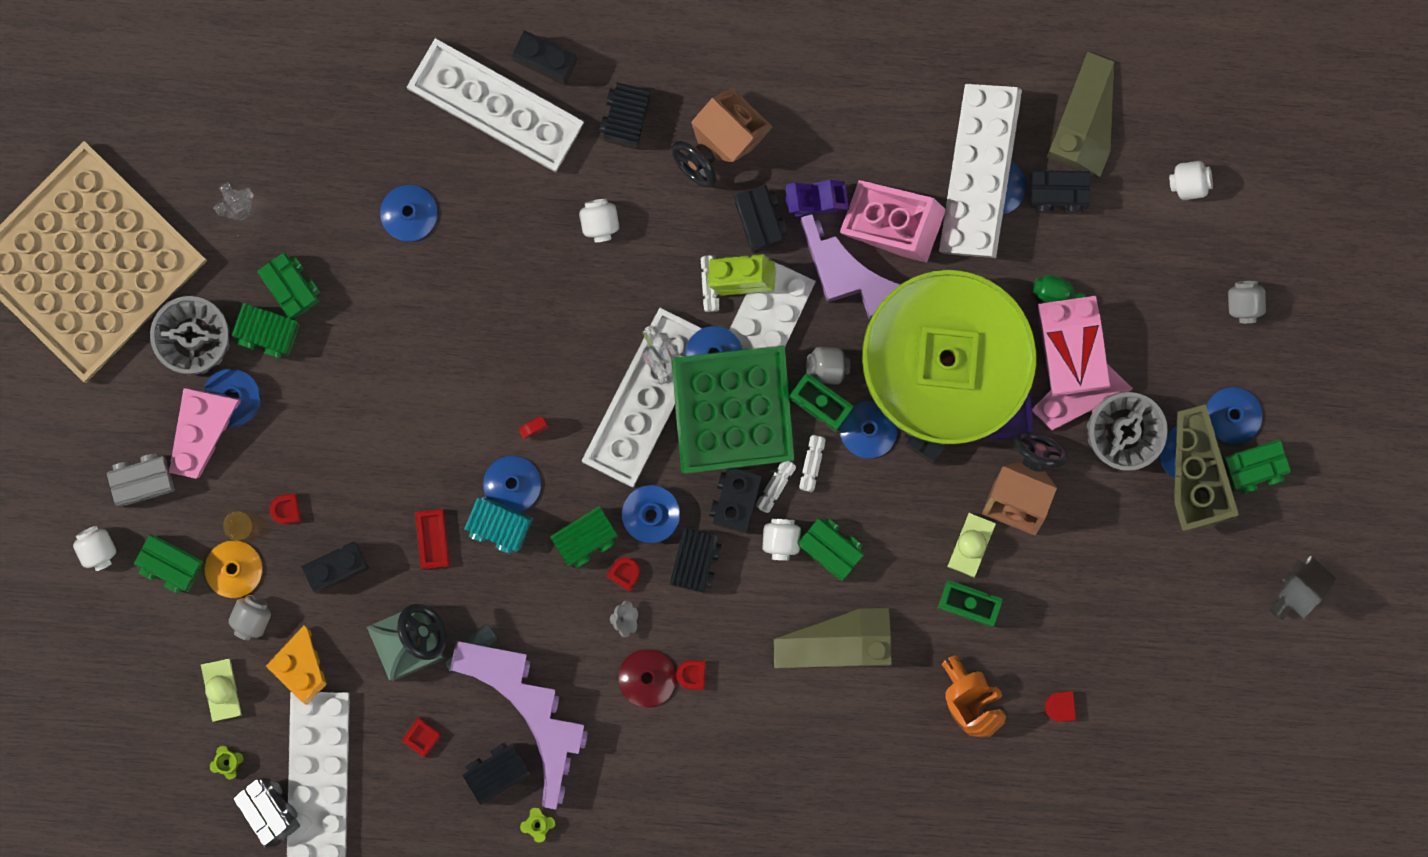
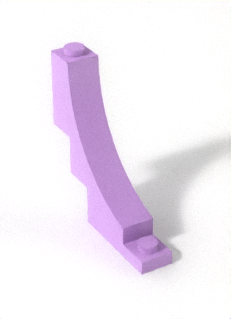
[801,214,901,319]

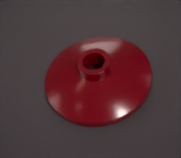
[618,649,676,707]

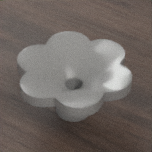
[610,601,638,637]

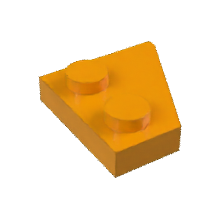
[266,625,326,705]

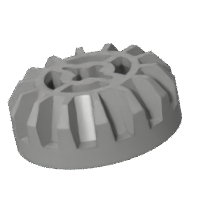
[150,296,231,376]
[1087,391,1168,470]

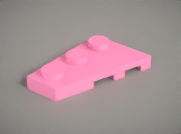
[1032,364,1133,431]
[169,387,242,479]

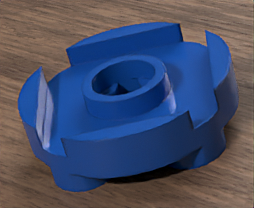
[204,369,261,427]

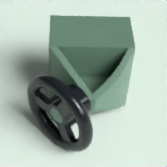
[367,604,447,681]

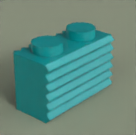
[464,495,533,554]

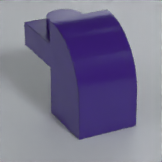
[786,180,849,217]

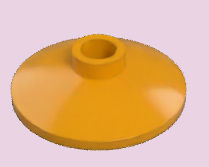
[205,541,263,598]

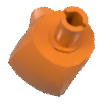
[942,655,1006,737]

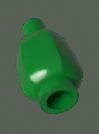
[1032,275,1086,303]

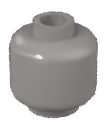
[1228,281,1266,324]
[806,347,850,384]
[229,595,271,640]

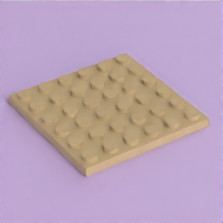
[0,141,207,383]

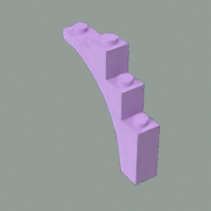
[450,641,588,809]

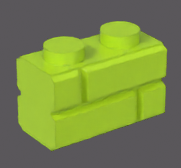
[708,254,776,296]

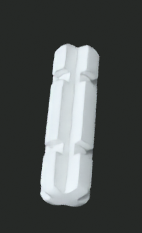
[701,255,719,312]
[799,435,826,492]
[756,461,796,513]

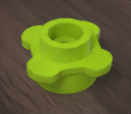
[210,746,244,779]
[520,808,555,843]

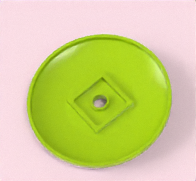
[862,270,1036,444]

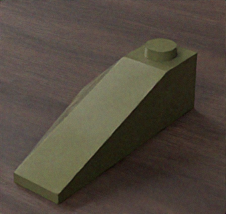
[1046,52,1114,178]
[1174,404,1239,532]
[774,608,891,668]

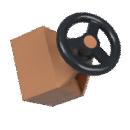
[672,88,773,188]
[982,432,1068,536]

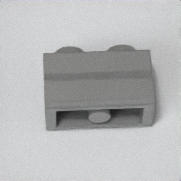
[106,453,175,507]

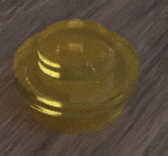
[223,511,252,540]

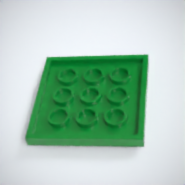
[671,345,794,474]

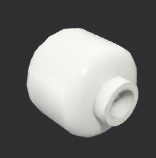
[1169,161,1213,200]
[579,199,619,242]
[763,519,801,561]
[73,526,116,571]

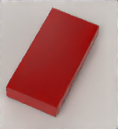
[415,509,450,570]

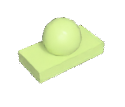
[947,513,996,578]
[201,659,242,722]

